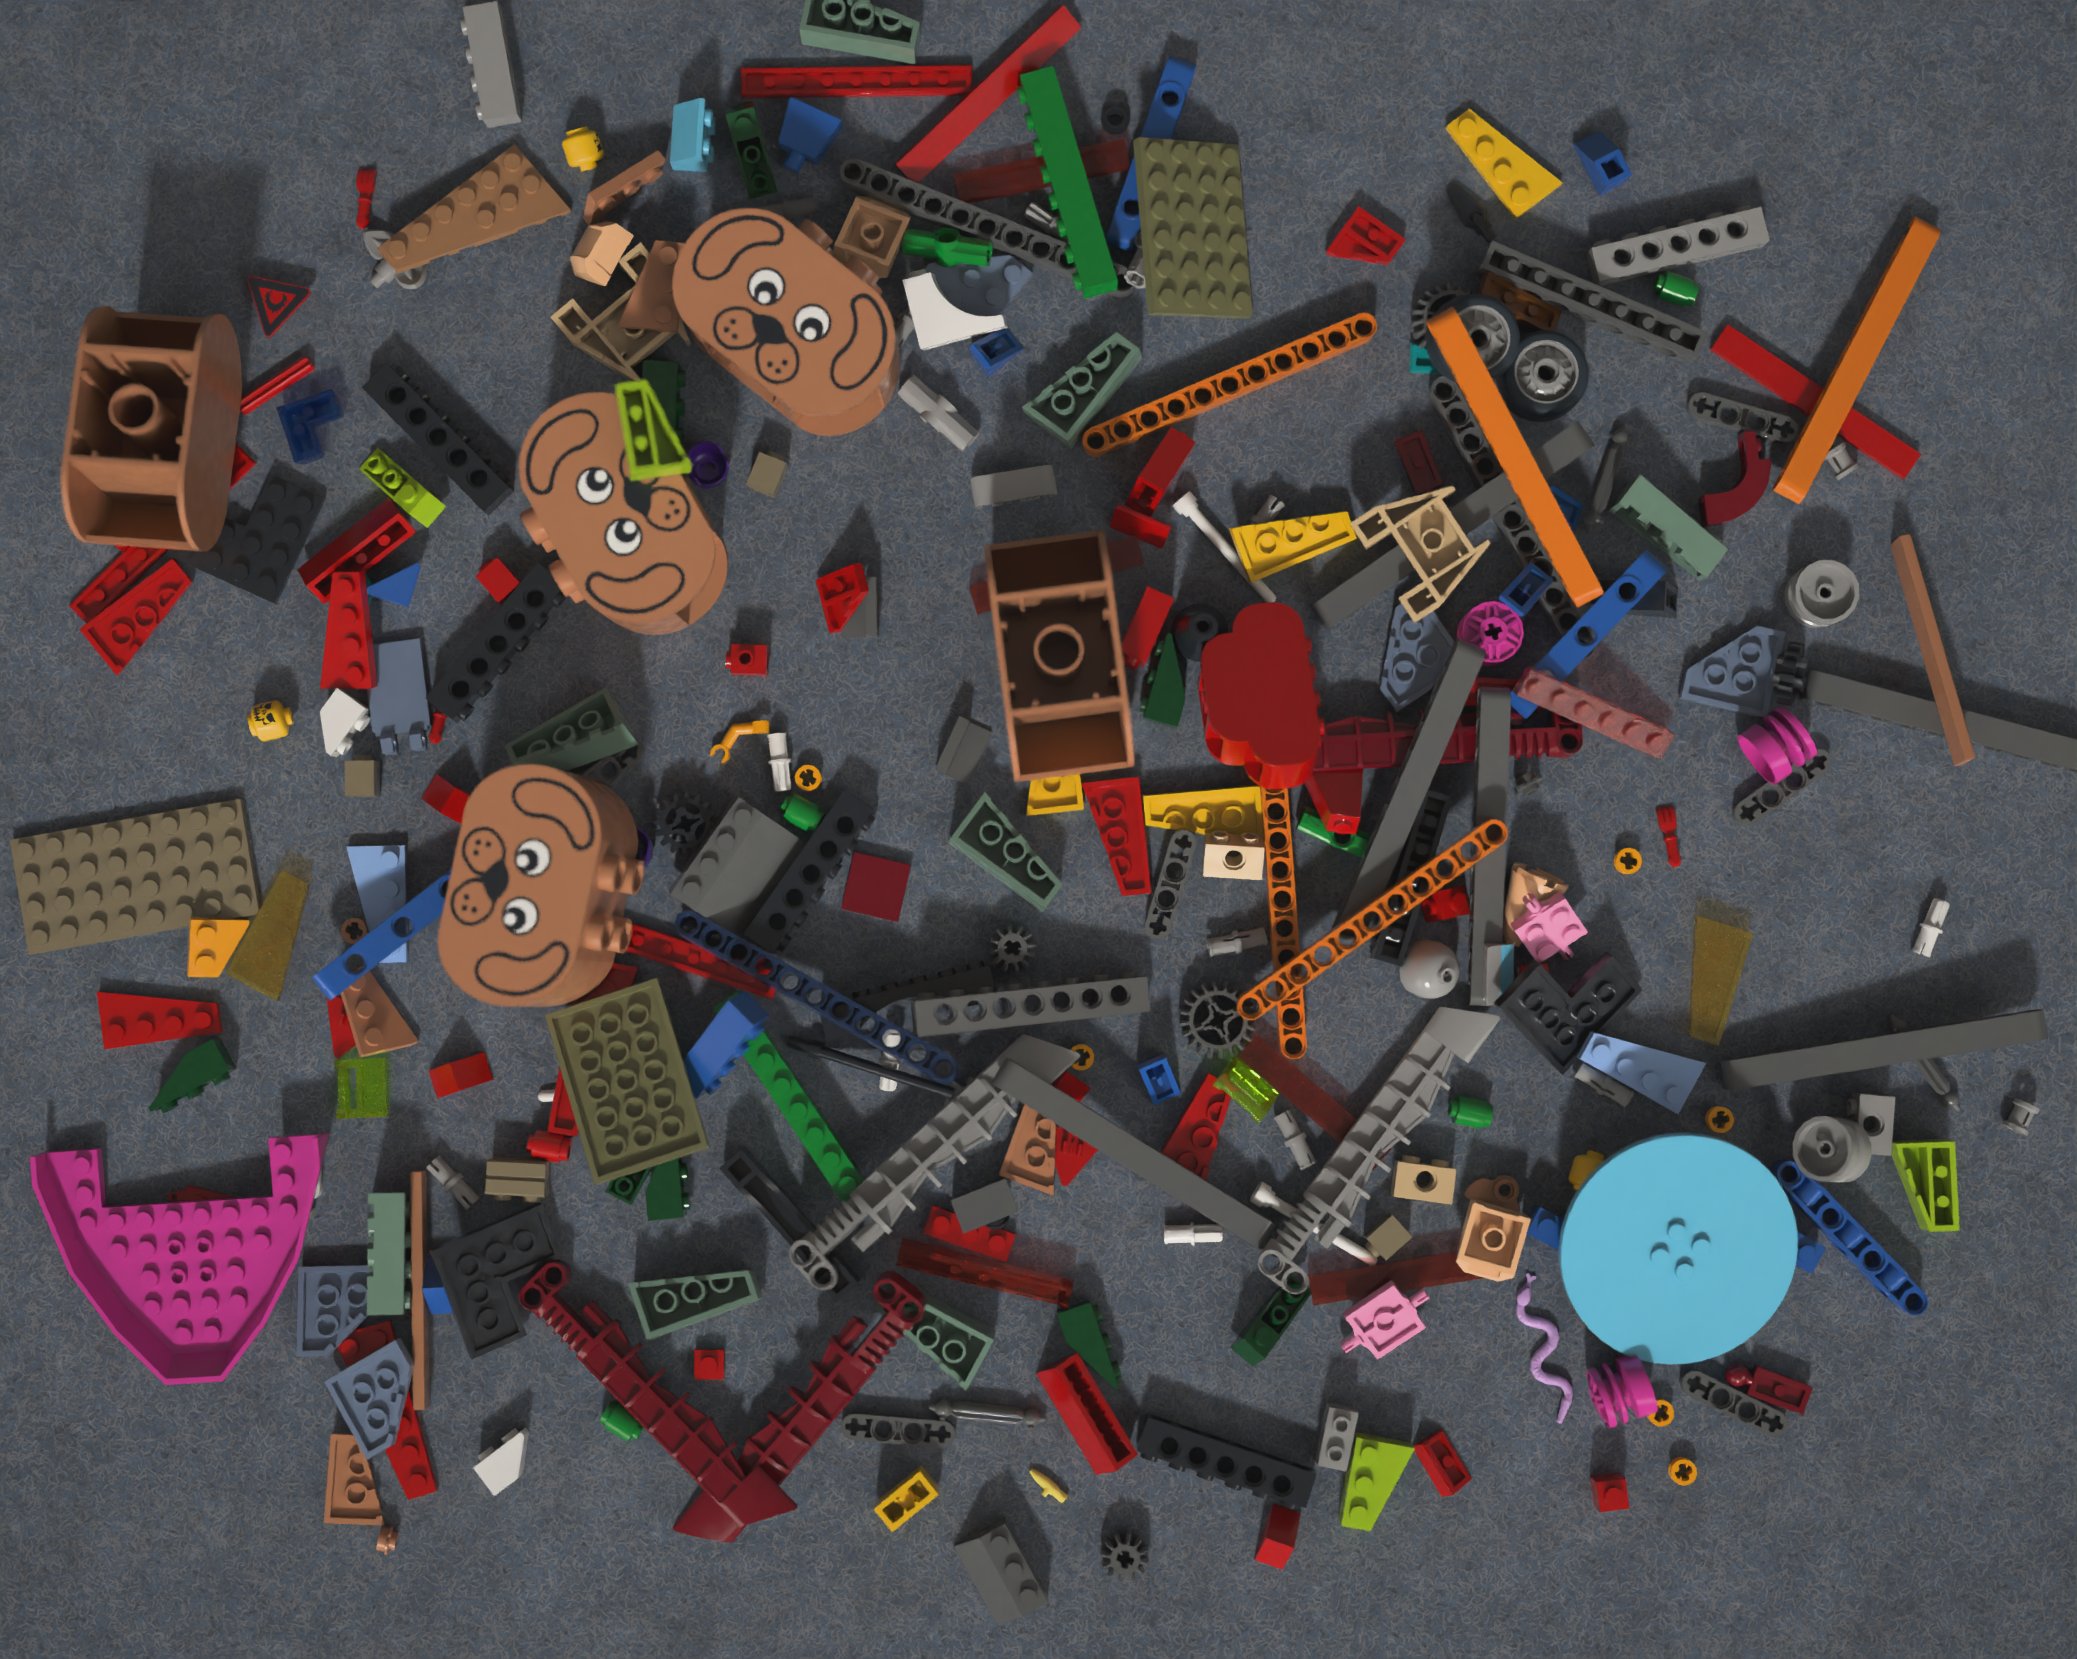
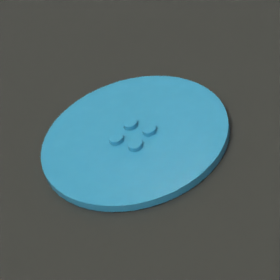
[1559,1132,1798,1364]

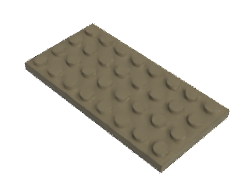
[10,799,262,955]

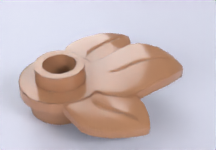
[1464,1175,1520,1212]

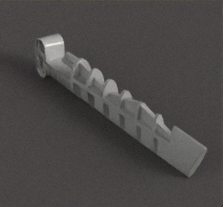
[1256,1007,1500,1294]
[789,1034,1080,1290]

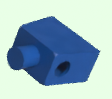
[778,97,843,174]

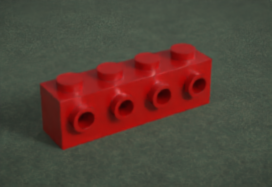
[297,497,416,604]

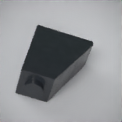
[1590,580,1678,618]

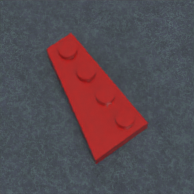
[79,558,193,676]
[320,570,378,689]
[1081,777,1152,896]
[96,991,223,1050]
[1160,1072,1234,1180]

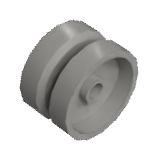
[1784,560,1859,628]
[1792,1116,1872,1183]

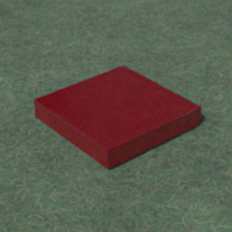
[841,852,912,922]

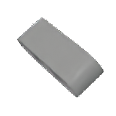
[970,465,1058,509]

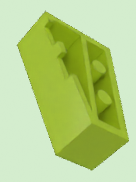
[615,380,692,481]
[1891,1139,1960,1232]
[1338,1432,1415,1531]

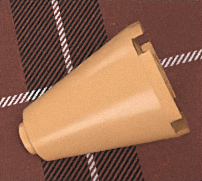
[1503,862,1569,947]

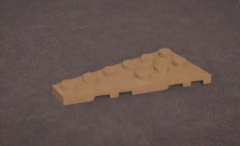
[377,144,571,274]

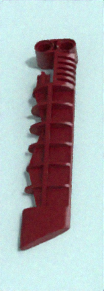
[1313,699,1583,772]
[519,1260,798,1527]
[673,1271,926,1543]

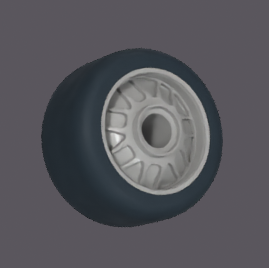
[1426,294,1520,382]
[1497,330,1589,422]

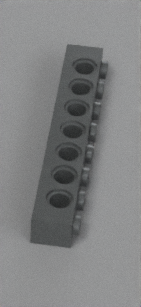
[1476,241,1708,366]
[910,971,1150,1037]

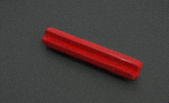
[240,356,315,415]

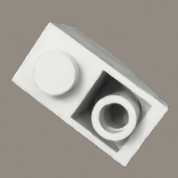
[320,688,371,757]
[473,1427,529,1496]

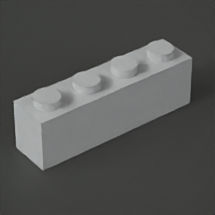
[460,1,522,128]

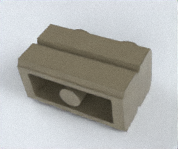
[485,1157,551,1202]

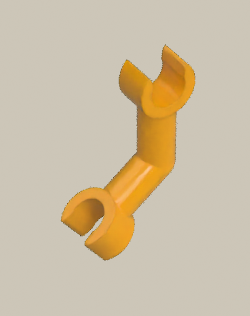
[710,720,770,763]

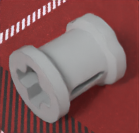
[1824,442,1860,481]
[2002,1098,2040,1136]

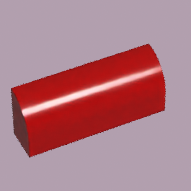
[1036,1353,1138,1475]

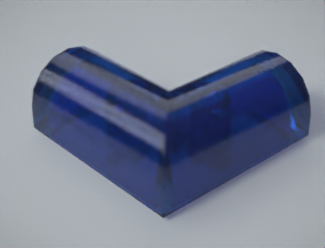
[277,389,344,464]

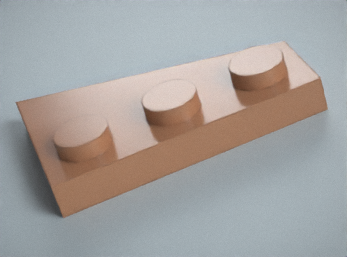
[618,240,685,333]
[999,1104,1056,1196]
[324,1432,385,1525]

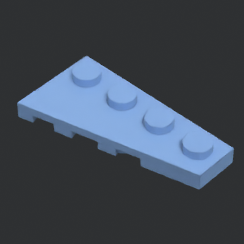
[346,845,408,963]
[1577,1032,1706,1114]

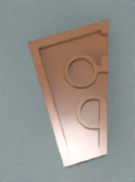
[583,150,665,226]
[341,967,419,1058]

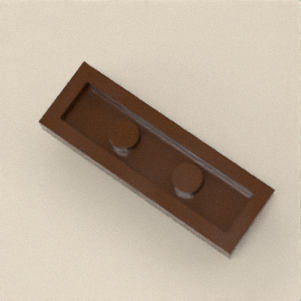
[1477,272,1561,332]

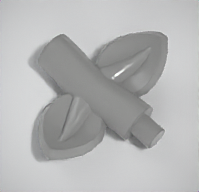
[363,229,427,289]

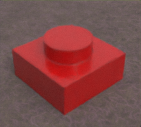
[694,1349,725,1380]

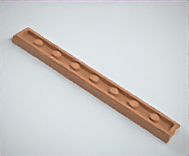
[1891,534,1975,766]
[410,1170,430,1410]

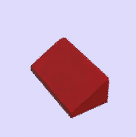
[1110,504,1171,549]
[1413,1428,1472,1497]

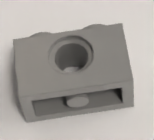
[1846,1092,1895,1156]
[1314,1402,1359,1472]

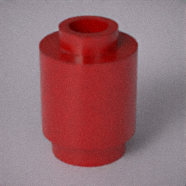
[527,1129,572,1163]

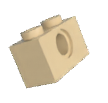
[1202,830,1265,880]
[1390,1155,1457,1204]

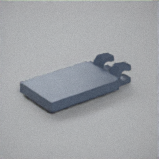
[367,638,432,755]

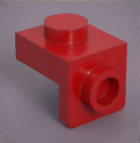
[1421,885,1470,923]

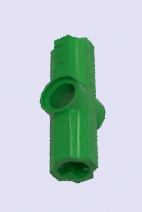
[902,228,993,267]
[1296,806,1371,858]

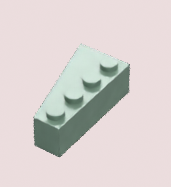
[799,0,921,64]
[1022,332,1142,449]
[1608,474,1728,581]
[505,687,638,771]
[949,792,1063,912]
[367,1193,411,1315]
[628,1270,763,1340]
[876,1283,996,1391]

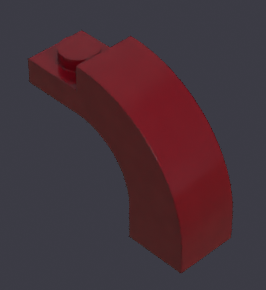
[1698,431,1771,528]

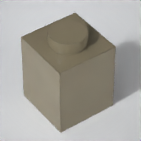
[746,450,789,499]
[344,755,381,797]
[1363,1212,1412,1260]

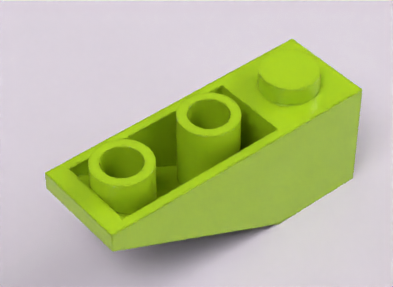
[359,447,446,528]

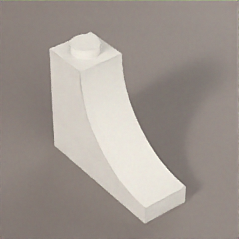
[902,269,1008,350]

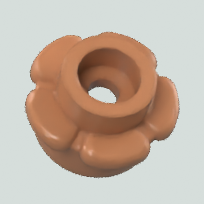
[376,1525,399,1555]

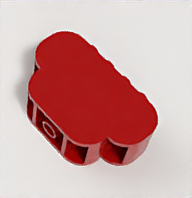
[1197,602,1324,789]

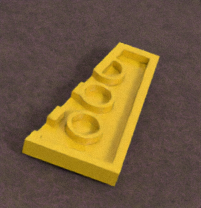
[1445,109,1562,220]
[1229,511,1357,583]
[1026,774,1084,816]
[1143,785,1263,836]

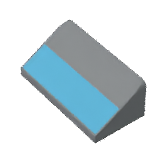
[1483,943,1514,1005]

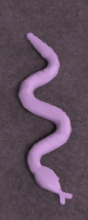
[1515,1273,1573,1423]

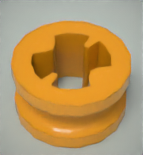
[795,765,822,792]
[1613,848,1642,874]
[1070,1044,1094,1070]
[1705,1106,1734,1133]
[1647,1398,1674,1426]
[1668,1457,1697,1486]

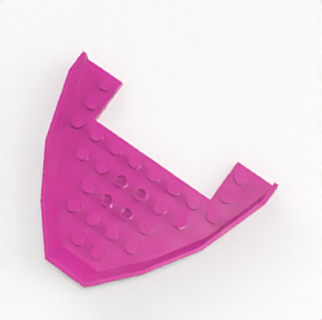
[30,1133,329,1385]

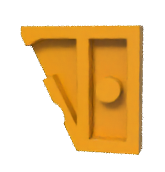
[187,917,249,977]

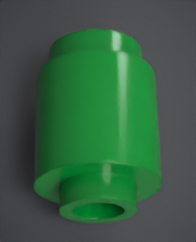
[1653,270,1699,307]
[779,793,825,832]
[1448,1094,1493,1129]
[599,1401,644,1442]

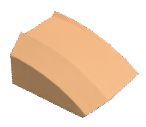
[834,196,911,278]
[570,222,634,286]
[1456,1199,1531,1281]

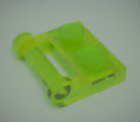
[1213,1055,1279,1124]
[334,1057,389,1119]

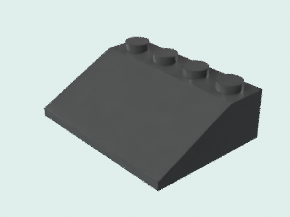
[669,794,807,938]

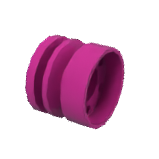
[1455,601,1524,667]
[1737,706,1817,785]
[1586,1355,1658,1429]

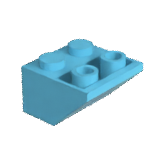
[670,98,716,172]

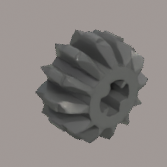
[988,923,1037,973]
[1100,1530,1150,1582]

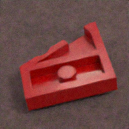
[1325,206,1406,266]
[815,563,869,634]

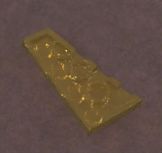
[225,870,310,1001]
[1688,916,1754,1045]

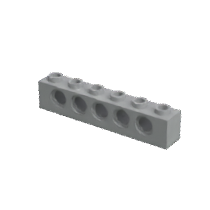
[1586,205,1770,286]

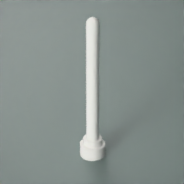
[1172,491,1276,603]
[1250,1181,1377,1265]

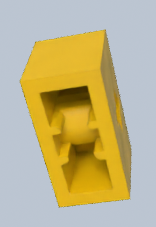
[874,1465,940,1532]

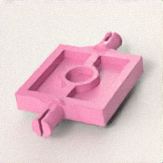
[1510,891,1588,963]
[1340,1280,1430,1360]

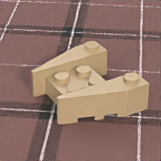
[551,242,691,382]
[1350,486,1490,623]

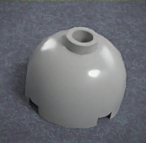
[1399,939,1460,999]

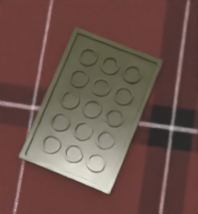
[1133,137,1253,319]
[545,978,710,1185]

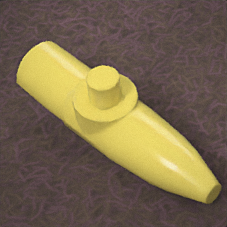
[1029,1469,1068,1503]

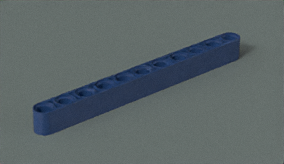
[675,910,958,1084]

